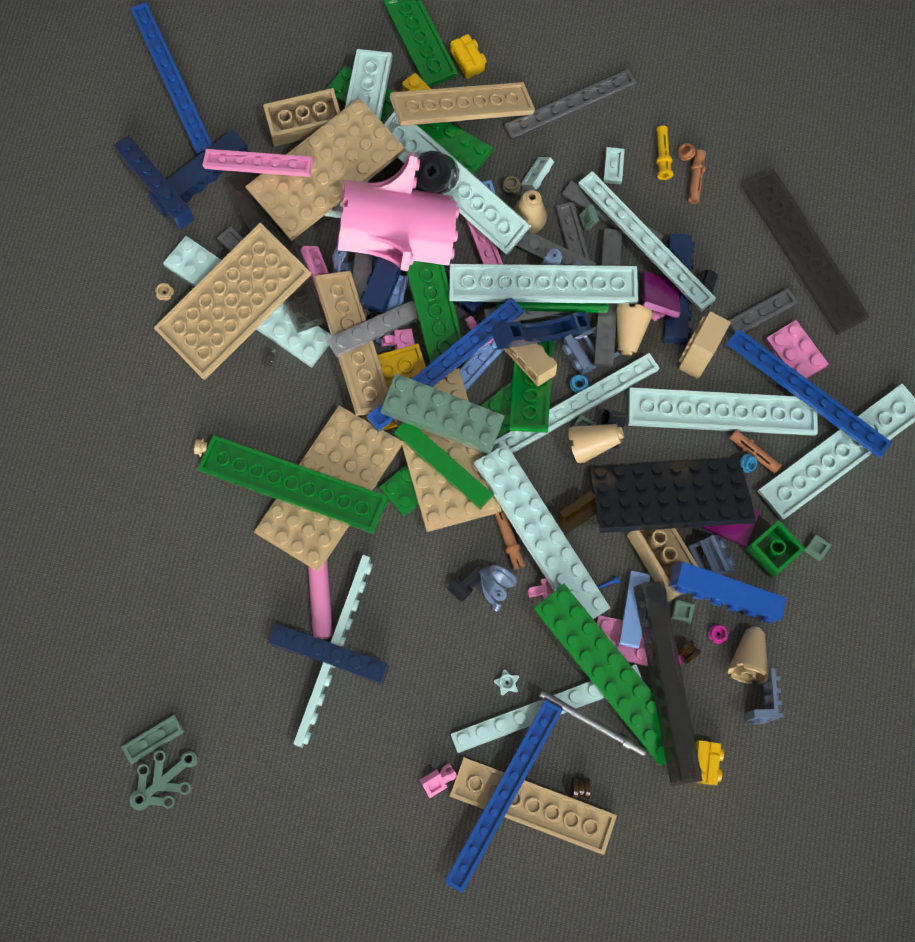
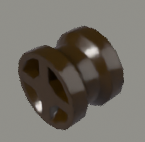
[676,640,702,664]
[572,778,590,798]

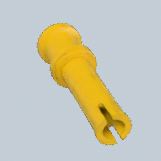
[656,126,673,180]

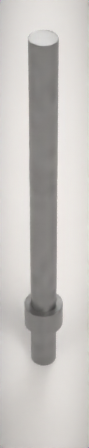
[539,689,647,756]

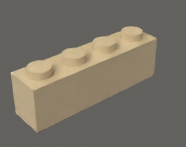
[504,319,557,387]

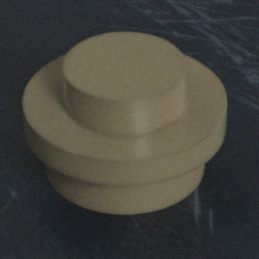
[503,176,521,194]

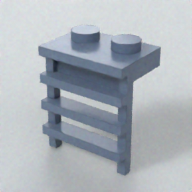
[562,327,620,376]
[687,535,735,575]
[745,668,783,725]

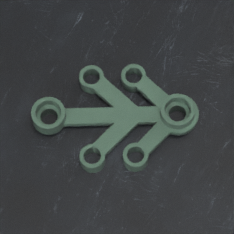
[130,750,198,811]

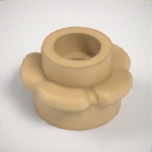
[155,283,174,301]
[194,438,208,457]

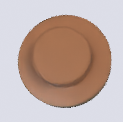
[678,143,696,161]

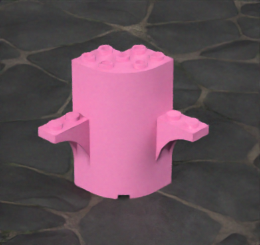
[337,152,459,271]

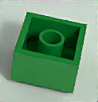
[745,520,805,578]

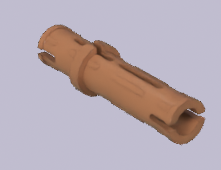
[688,150,706,204]
[729,430,782,474]
[495,511,525,570]

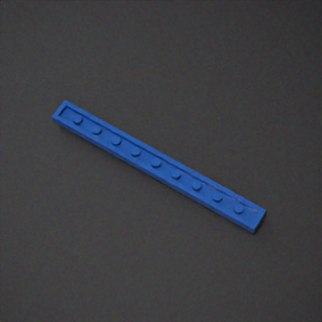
[130,2,212,156]
[366,297,524,432]
[726,329,892,458]
[444,700,563,893]

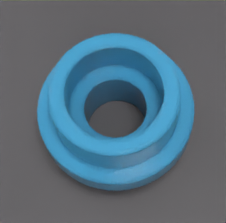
[570,375,588,393]
[740,454,757,473]

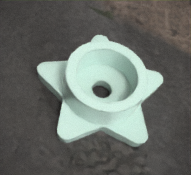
[494,669,519,695]

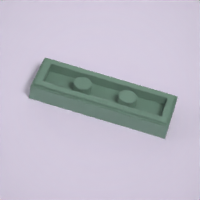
[121,714,185,764]

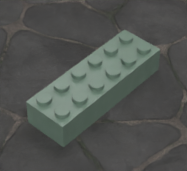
[380,373,505,455]

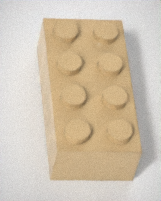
[263,88,340,147]
[678,311,731,379]

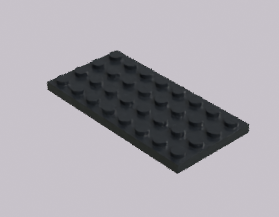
[589,458,756,533]

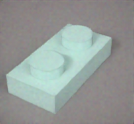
[603,147,625,185]
[521,157,554,190]

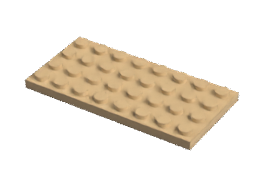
[245,97,406,241]
[154,223,312,380]
[388,368,501,532]
[254,406,403,572]

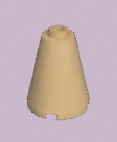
[513,190,547,233]
[616,303,653,356]
[568,424,624,464]
[728,627,768,684]

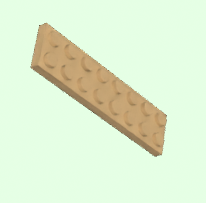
[390,82,535,126]
[314,271,388,416]
[450,758,617,855]

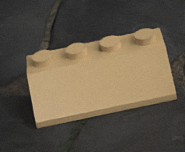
[627,528,699,602]

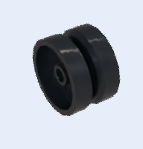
[414,151,459,194]

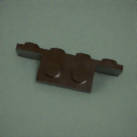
[554,491,596,536]

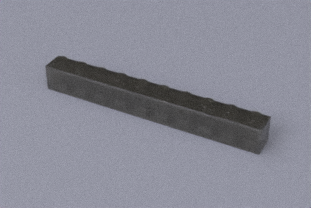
[633,582,703,786]

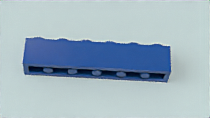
[669,562,787,624]

